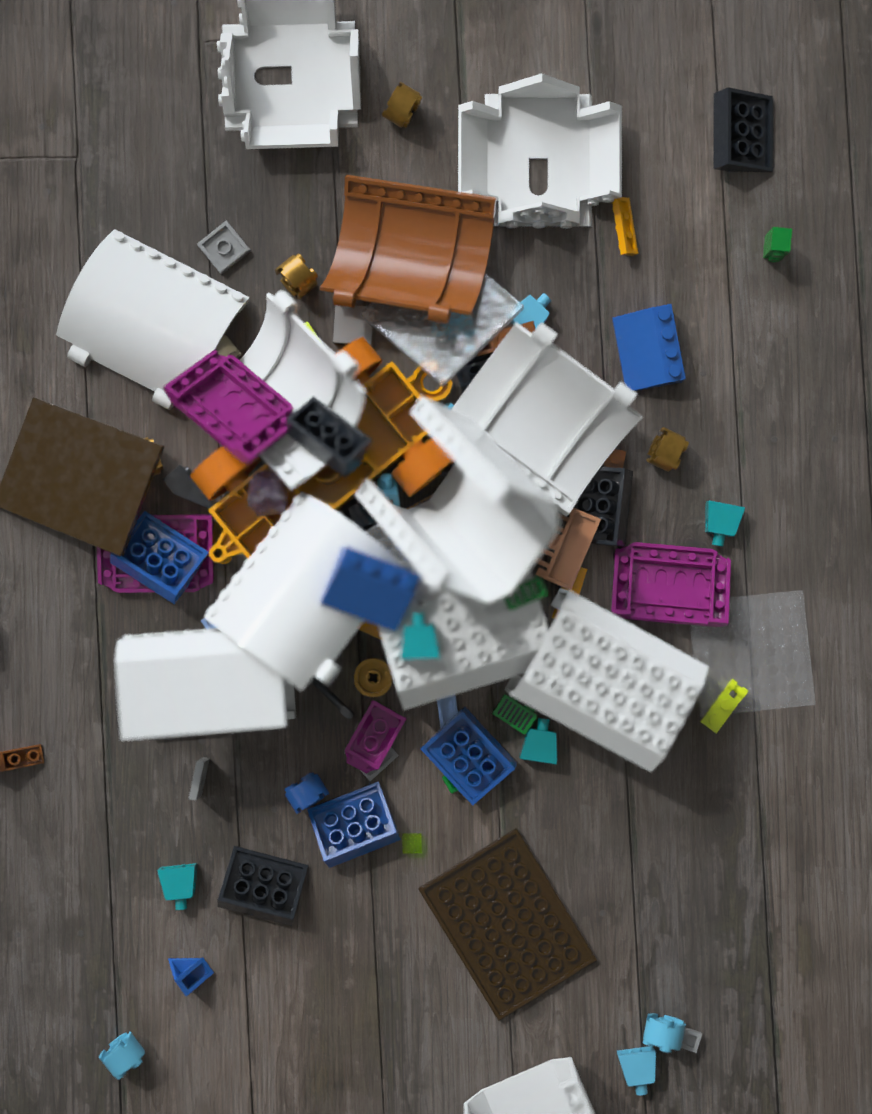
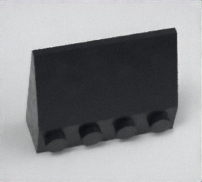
[713,87,773,172]
[565,467,633,547]
[217,846,308,926]

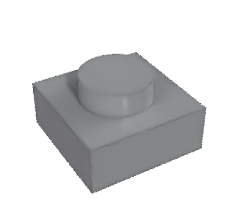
[682,1027,702,1053]

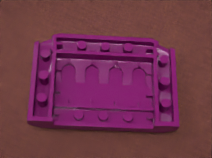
[164,350,294,463]
[97,514,214,593]
[611,542,731,627]

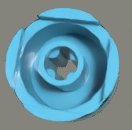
[643,1013,686,1052]
[99,1032,145,1080]

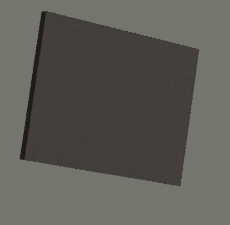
[0,397,165,557]
[418,828,597,1021]

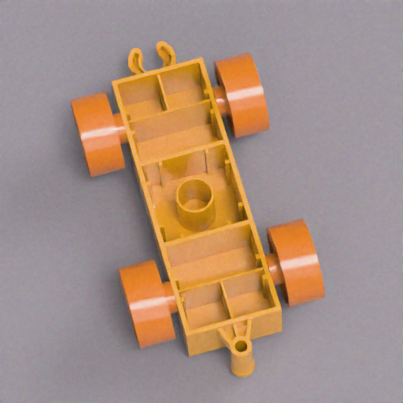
[190,337,455,564]

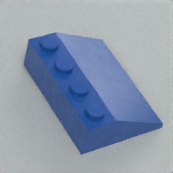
[612,304,686,391]
[110,511,209,605]
[320,546,421,631]
[420,707,517,806]
[307,781,401,868]

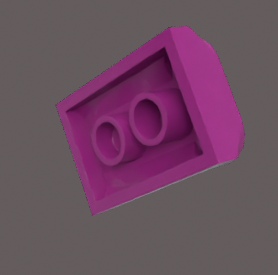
[344,700,406,774]

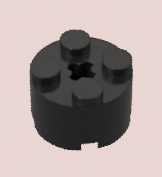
[339,502,379,533]

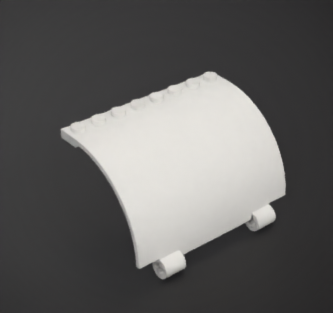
[56,229,249,410]
[240,291,365,491]
[452,322,642,516]
[204,492,400,691]

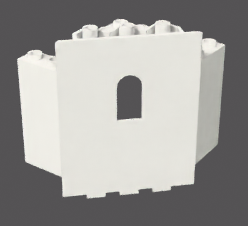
[217,0,361,149]
[458,74,622,228]

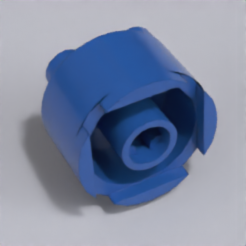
[285,772,330,814]

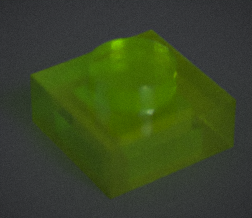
[402,833,422,854]

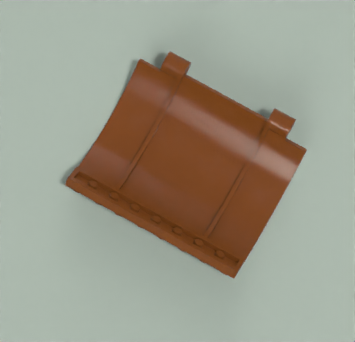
[320,175,497,324]

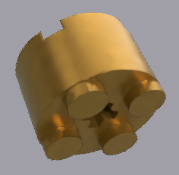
[382,82,422,128]
[275,253,318,300]
[646,427,689,472]
[354,658,393,697]

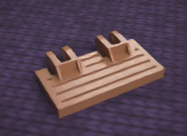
[535,507,601,590]

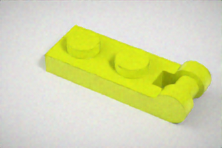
[700,679,748,734]

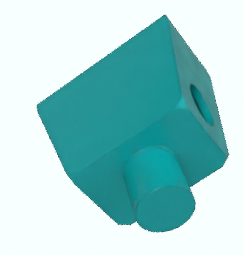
[705,500,745,547]
[400,613,440,659]
[519,718,557,764]
[158,863,197,910]

